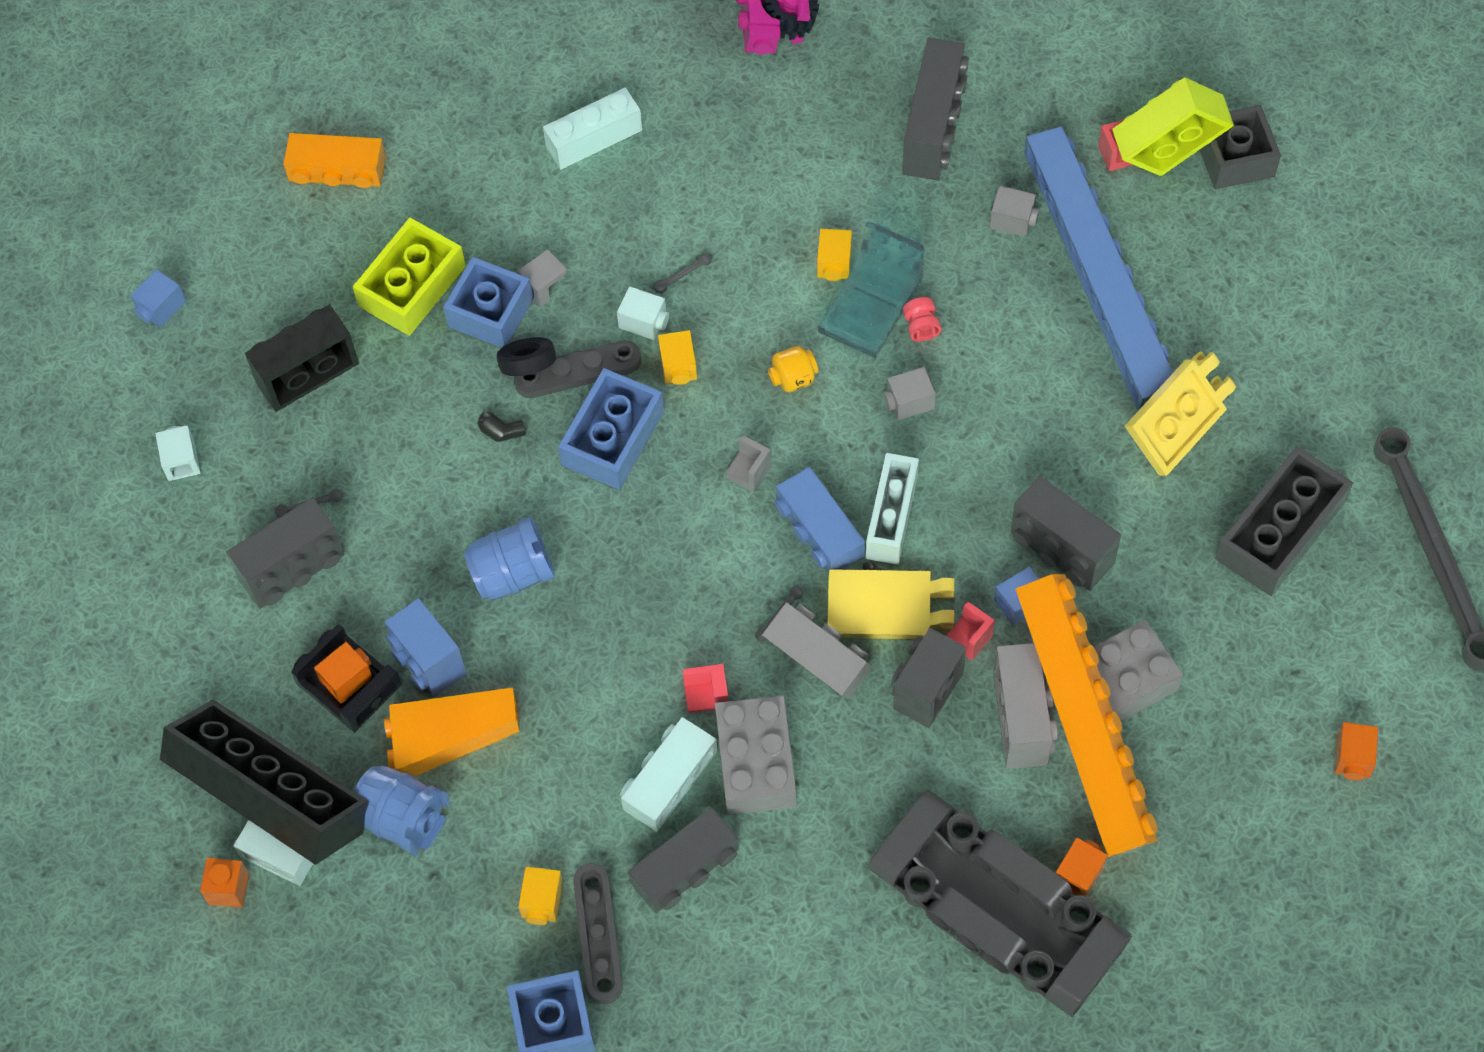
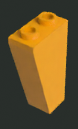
[384,687,520,777]

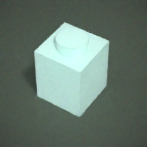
[617,286,669,340]
[155,425,201,481]

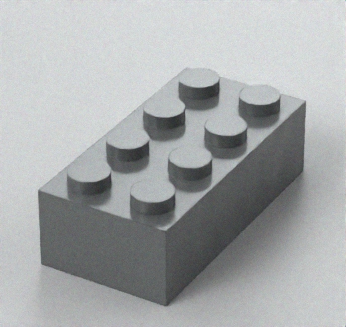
[902,37,969,181]
[1215,446,1354,597]

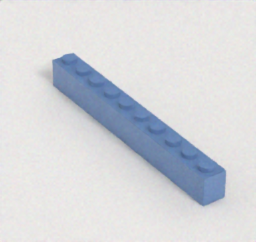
[1024,126,1175,411]

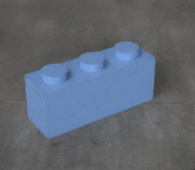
[774,467,865,572]

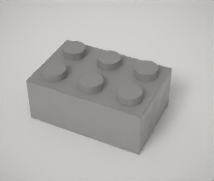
[1094,619,1183,721]
[993,643,1058,769]
[715,695,797,815]

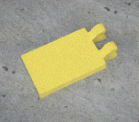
[1125,351,1236,476]
[828,570,954,639]

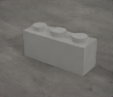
[762,602,873,700]

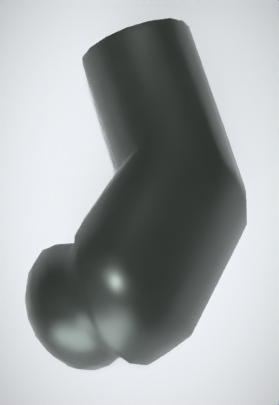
[478,411,526,442]

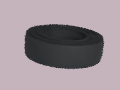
[497,337,556,376]

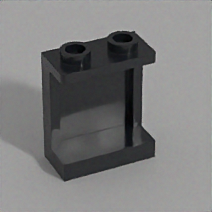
[291,624,402,733]

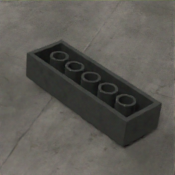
[160,699,369,865]

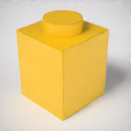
[817,228,852,281]
[658,330,697,385]
[518,866,564,925]

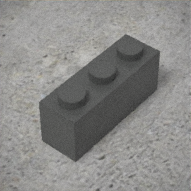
[628,807,739,913]

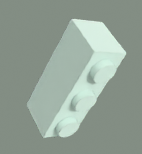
[543,87,642,170]
[866,453,919,565]
[620,717,718,832]

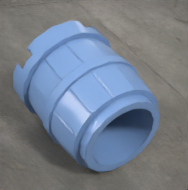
[464,517,556,601]
[354,765,450,856]

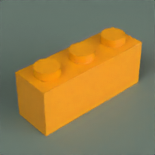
[283,133,386,188]

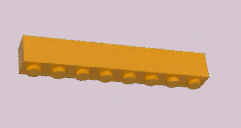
[1016,574,1158,857]

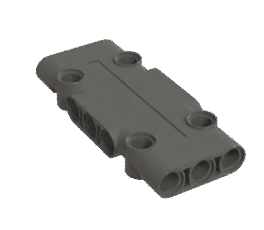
[867,790,1132,1017]

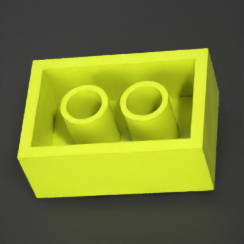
[1112,77,1234,176]
[353,218,466,336]

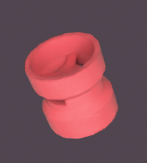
[902,297,942,342]

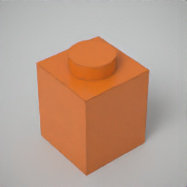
[314,642,373,704]
[1334,722,1378,780]
[1056,837,1108,897]
[200,858,250,908]

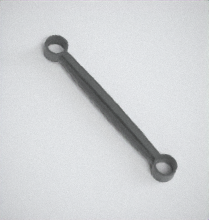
[1374,427,1484,671]

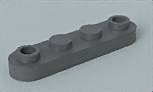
[514,340,641,398]
[573,863,623,1004]

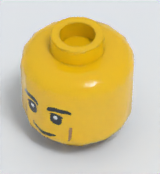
[768,345,818,393]

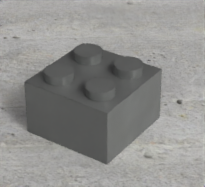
[1200,105,1281,189]
[891,628,966,728]

